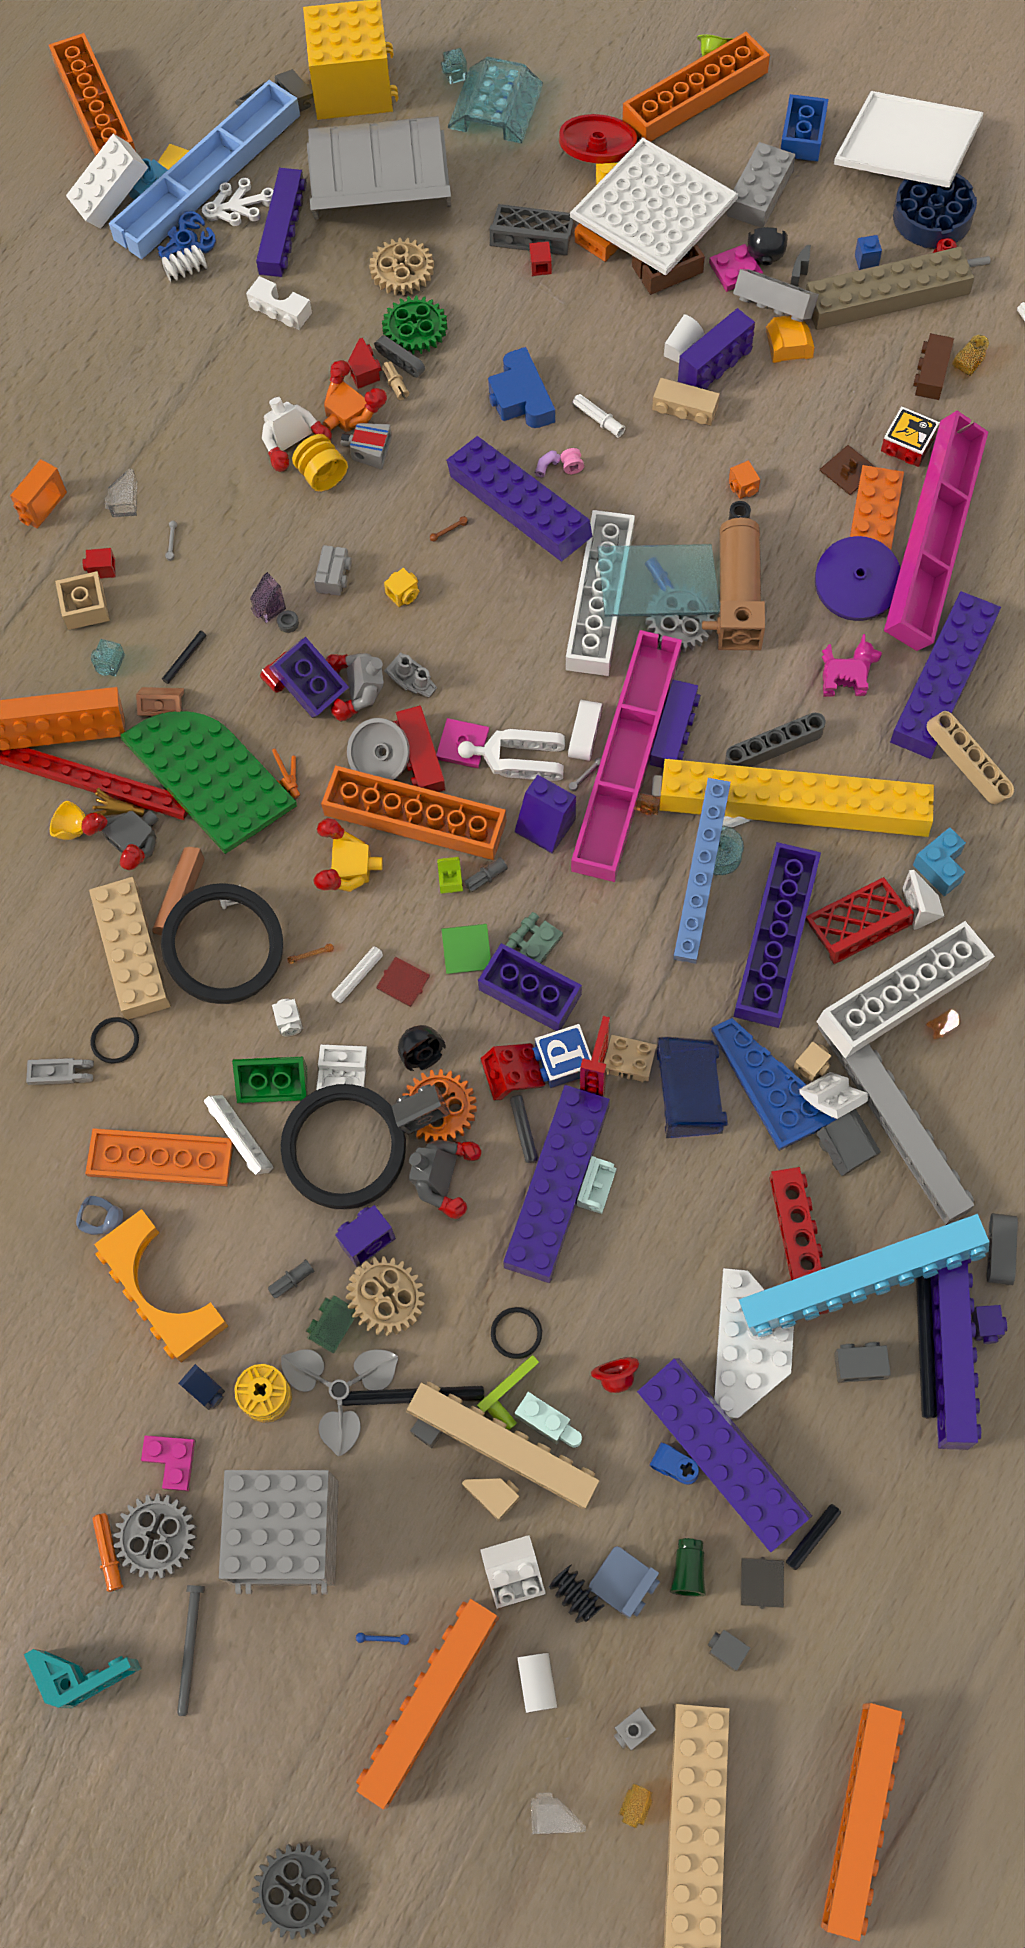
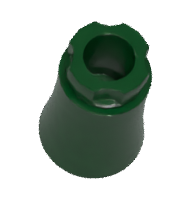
[670,1538,706,1597]

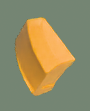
[766,315,815,363]

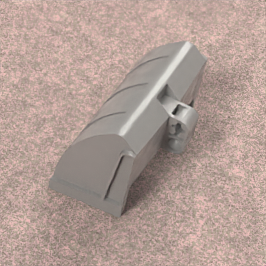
[307,116,451,219]

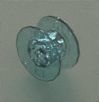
[713,826,744,875]

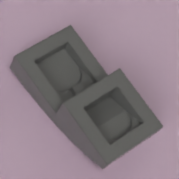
[791,245,811,287]

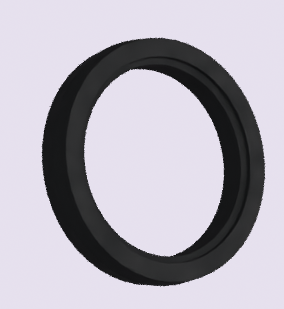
[161,883,283,1004]
[281,1084,406,1210]

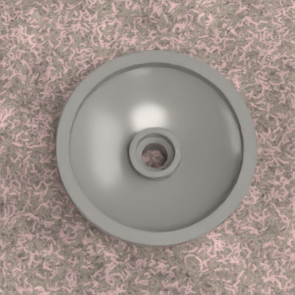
[347,718,410,780]

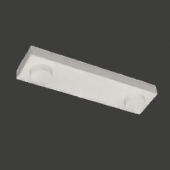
[204,1095,273,1175]

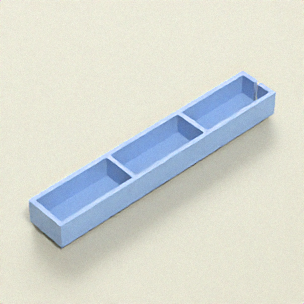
[109,80,300,260]

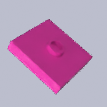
[436,718,490,769]

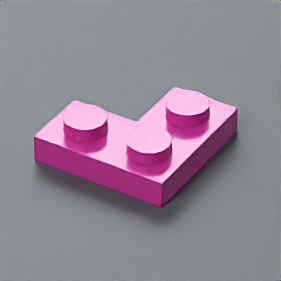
[141,1436,195,1491]

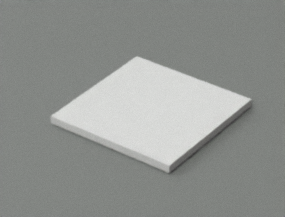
[834,91,984,188]

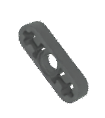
[374,335,425,378]

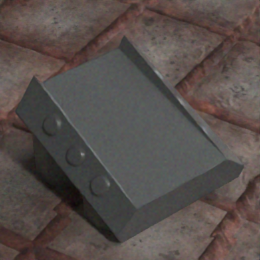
[817,1109,881,1176]

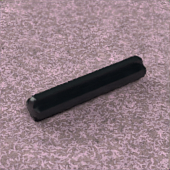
[786,1504,841,1570]

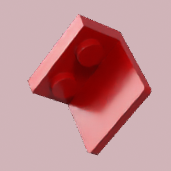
[480,1043,545,1101]

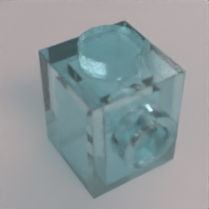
[441,48,468,84]
[91,639,125,676]

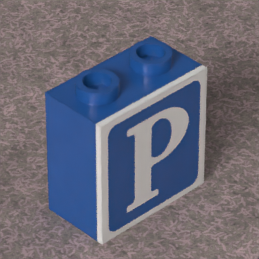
[532,1024,592,1088]

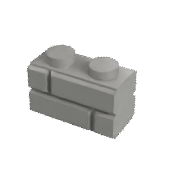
[314,545,352,596]

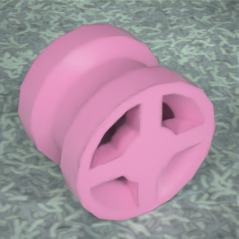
[560,448,584,475]

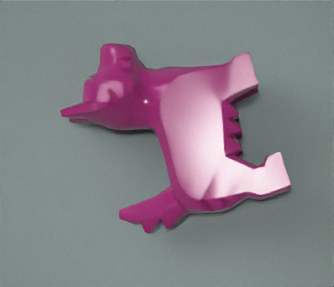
[822,634,882,697]

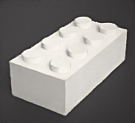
[66,134,148,229]

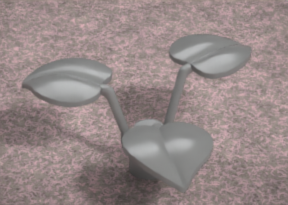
[281,1349,398,1456]

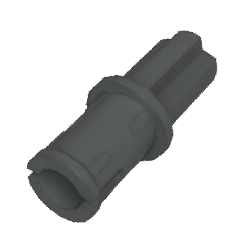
[465,857,508,892]
[268,1259,315,1298]

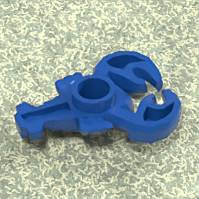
[157,211,216,261]

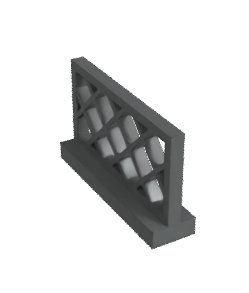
[490,204,575,255]

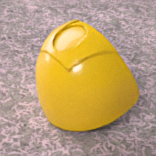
[50,801,85,840]

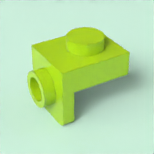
[437,857,463,893]

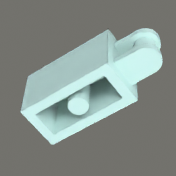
[515,1392,582,1448]

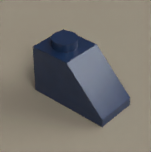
[178,1364,225,1410]

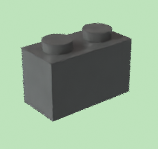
[834,1342,891,1383]

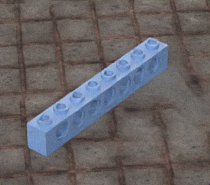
[674,778,731,964]

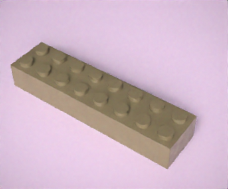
[806,246,974,330]

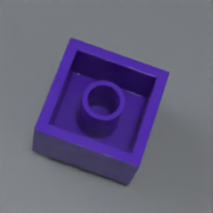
[335,1205,396,1267]

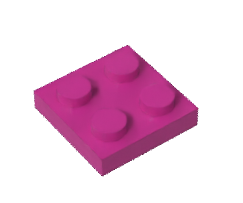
[709,244,763,292]

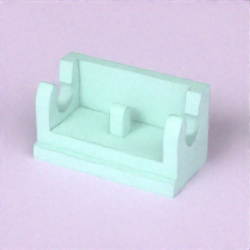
[577,1156,616,1214]

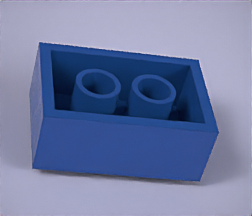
[781,94,829,162]

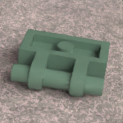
[506,912,563,963]

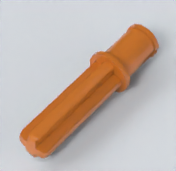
[93,1513,123,1592]

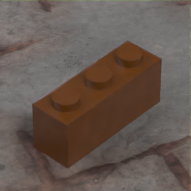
[913,333,954,400]

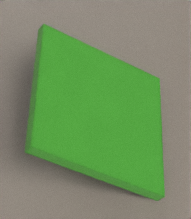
[441,924,491,974]

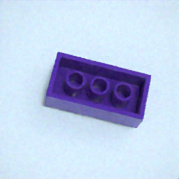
[678,308,755,390]
[478,943,582,1031]

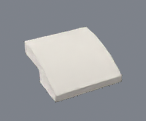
[316,1045,367,1090]
[799,1072,868,1119]

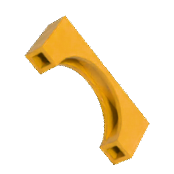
[94,1209,228,1362]

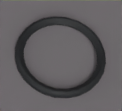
[90,1017,139,1064]
[491,1307,542,1359]

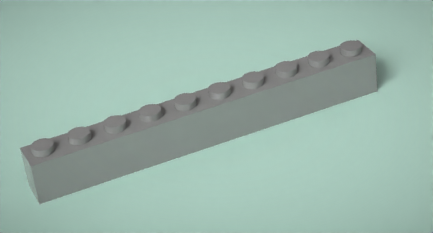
[818,1025,974,1225]

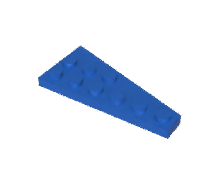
[711,1018,837,1151]

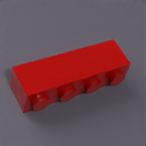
[393,705,446,792]

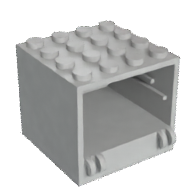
[219,1470,339,1595]

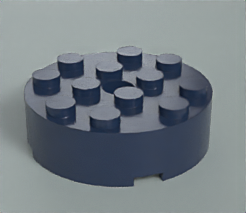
[893,173,977,248]

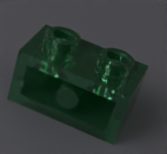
[306,1295,356,1354]

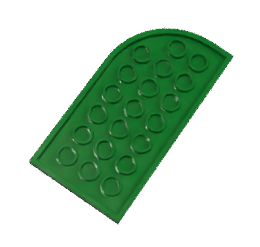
[121,711,297,854]

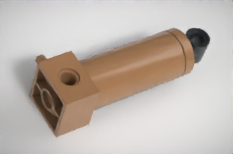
[702,501,765,650]

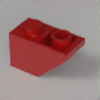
[348,337,382,389]

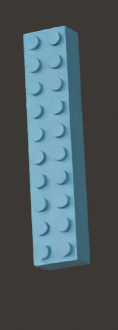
[739,1214,990,1337]

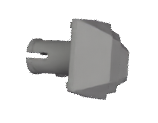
[384,652,437,698]

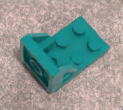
[24,1649,141,1709]

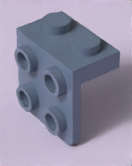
[589,1546,660,1619]

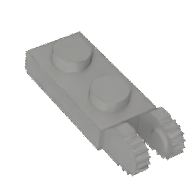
[26,1058,94,1085]

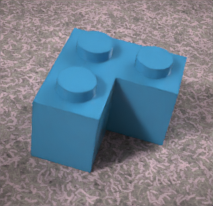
[913,827,966,897]

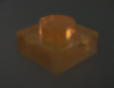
[636,793,660,815]

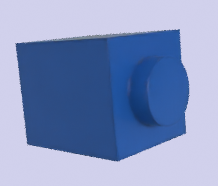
[855,235,882,270]

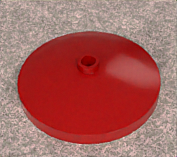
[559,114,637,164]

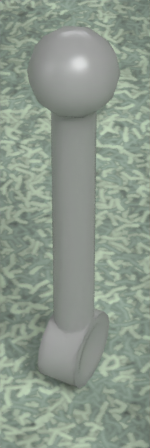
[165,521,177,561]
[569,758,602,792]

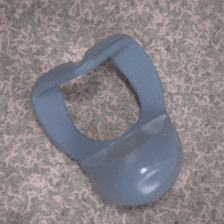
[76,1196,123,1235]

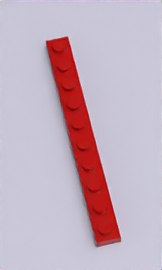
[0,748,188,820]

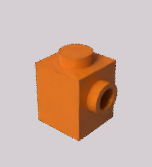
[729,460,760,499]

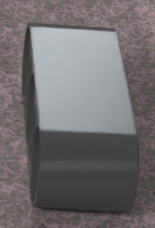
[987,1213,1018,1285]

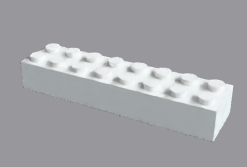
[566,510,635,676]
[816,921,995,1059]

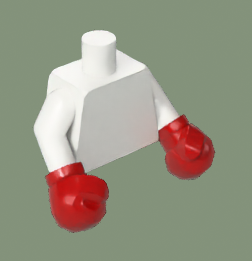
[262,397,332,472]

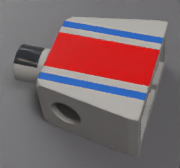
[341,423,392,469]

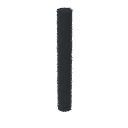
[162,631,207,684]

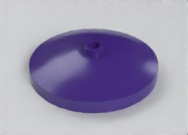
[815,536,901,621]

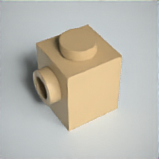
[793,1042,831,1083]

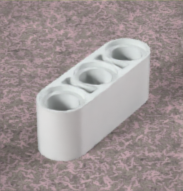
[568,700,603,761]

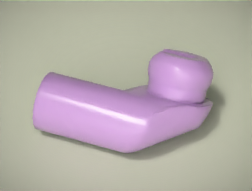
[535,450,561,478]

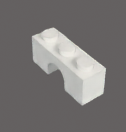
[246,276,312,330]

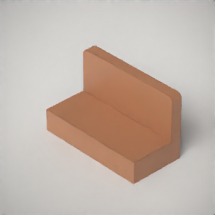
[136,687,184,716]

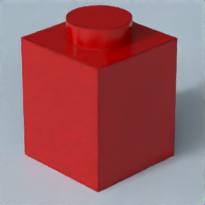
[529,242,552,276]
[82,548,116,579]

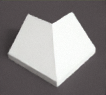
[902,870,944,930]

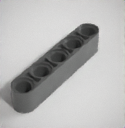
[725,712,826,767]

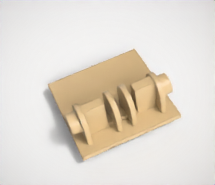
[604,1035,657,1083]

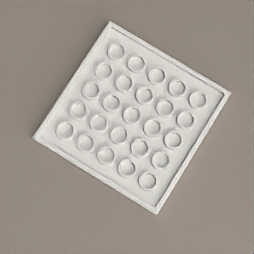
[570,138,738,275]

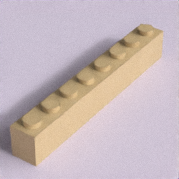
[406,1382,599,1509]

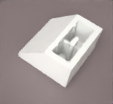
[480,1535,546,1609]

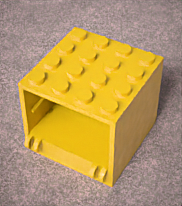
[303,0,399,120]

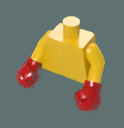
[313,818,383,892]

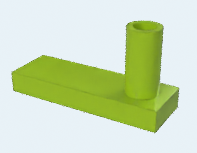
[476,1355,539,1430]

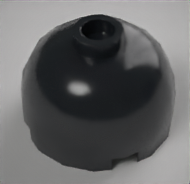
[748,227,788,265]
[398,1025,446,1071]

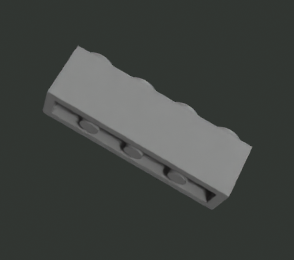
[733,269,819,322]

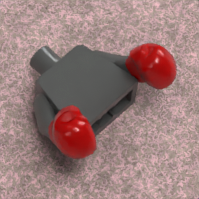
[81,810,159,870]
[409,1140,481,1219]

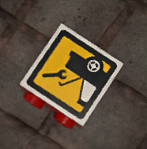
[881,406,940,467]

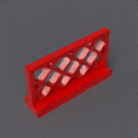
[805,877,914,964]
[580,1016,610,1097]

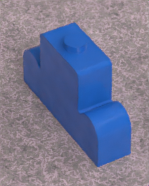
[488,347,555,428]

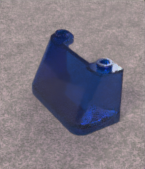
[656,1037,728,1138]

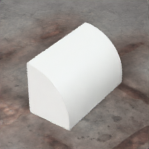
[664,314,705,363]
[518,1653,557,1713]

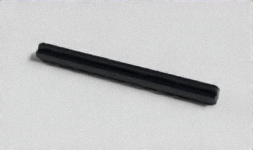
[916,1276,937,1419]
[342,1386,484,1406]

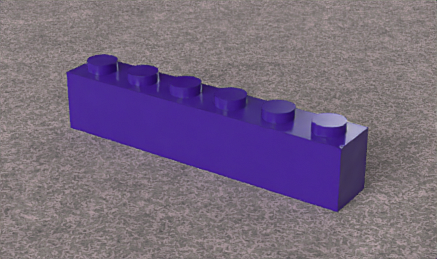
[256,167,307,277]

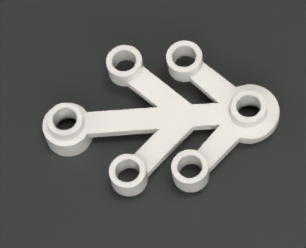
[202,178,273,226]

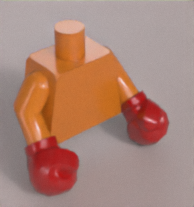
[322,360,387,432]

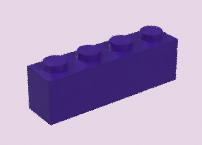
[650,680,701,768]

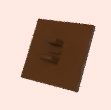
[819,445,875,495]

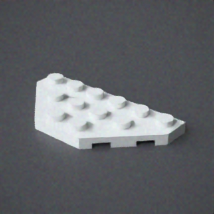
[714,1268,794,1419]

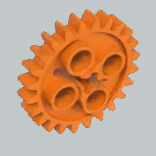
[402,1069,477,1144]

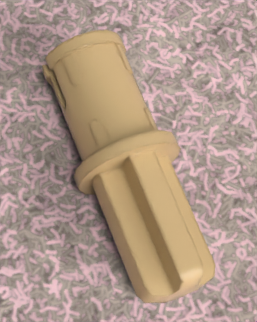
[382,362,410,400]

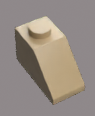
[462,1478,520,1521]

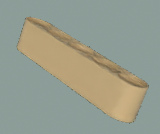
[927,711,1014,804]

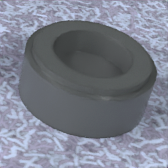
[277,610,299,633]

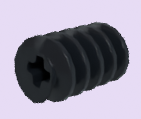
[549,1564,604,1623]

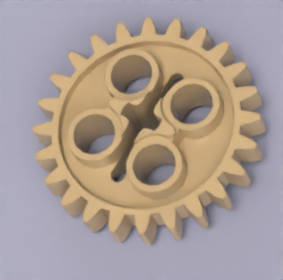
[369,237,434,296]
[346,1256,425,1336]

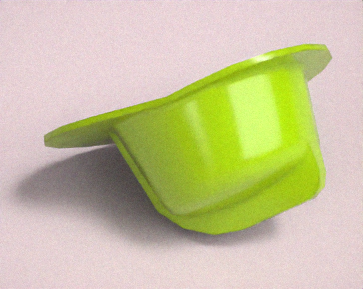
[697,34,734,57]

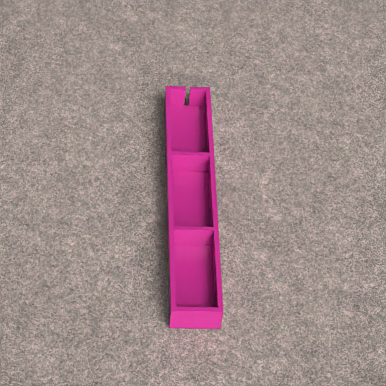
[884,410,988,651]
[571,630,682,882]

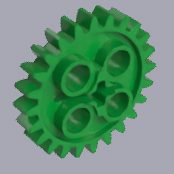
[382,295,448,355]

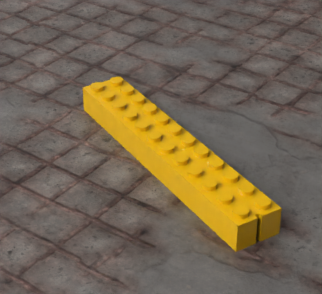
[659,759,934,837]

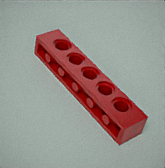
[769,1167,829,1315]

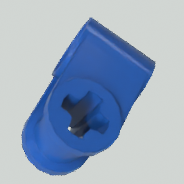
[649,1442,699,1485]

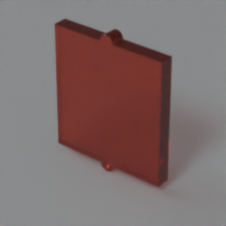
[376,957,430,1007]

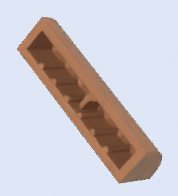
[152,847,205,935]

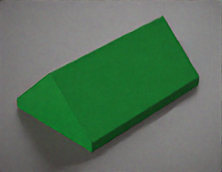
[232,1056,307,1103]

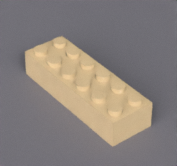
[89,877,171,1020]

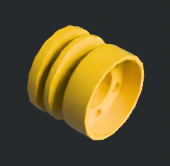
[292,434,348,492]
[234,1364,292,1423]

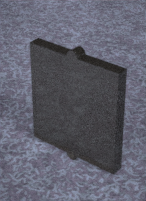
[741,1557,784,1609]

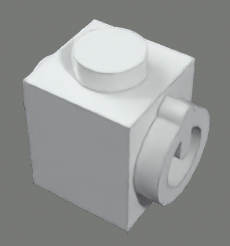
[272,999,303,1036]

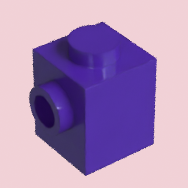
[971,1305,1007,1344]

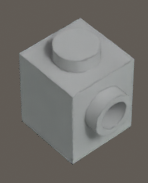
[614,1707,656,1750]

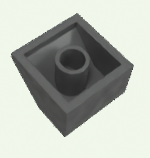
[392,1084,450,1135]

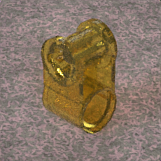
[952,335,989,376]

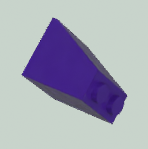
[515,774,576,854]

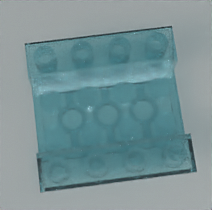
[448,57,543,143]

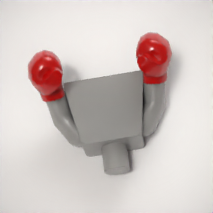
[325,653,384,722]

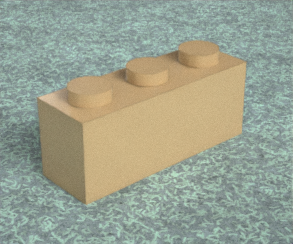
[652,378,720,426]

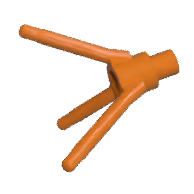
[272,749,301,799]

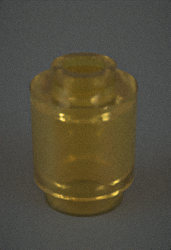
[619,1784,653,1828]

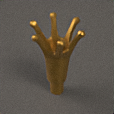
[92,788,144,817]

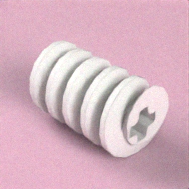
[162,245,207,282]

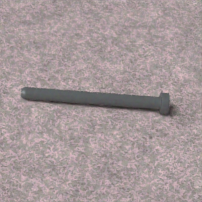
[177,1585,205,1716]

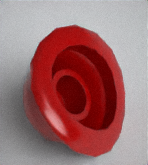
[591,1357,639,1393]

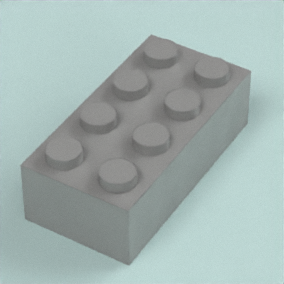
[727,142,795,228]

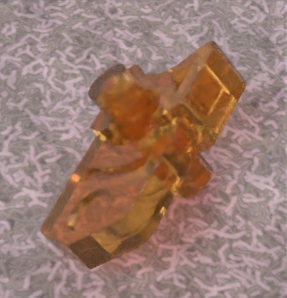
[926,1009,961,1039]

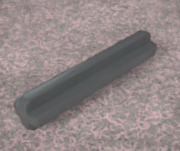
[510,1095,538,1163]

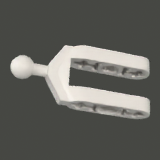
[458,729,565,781]

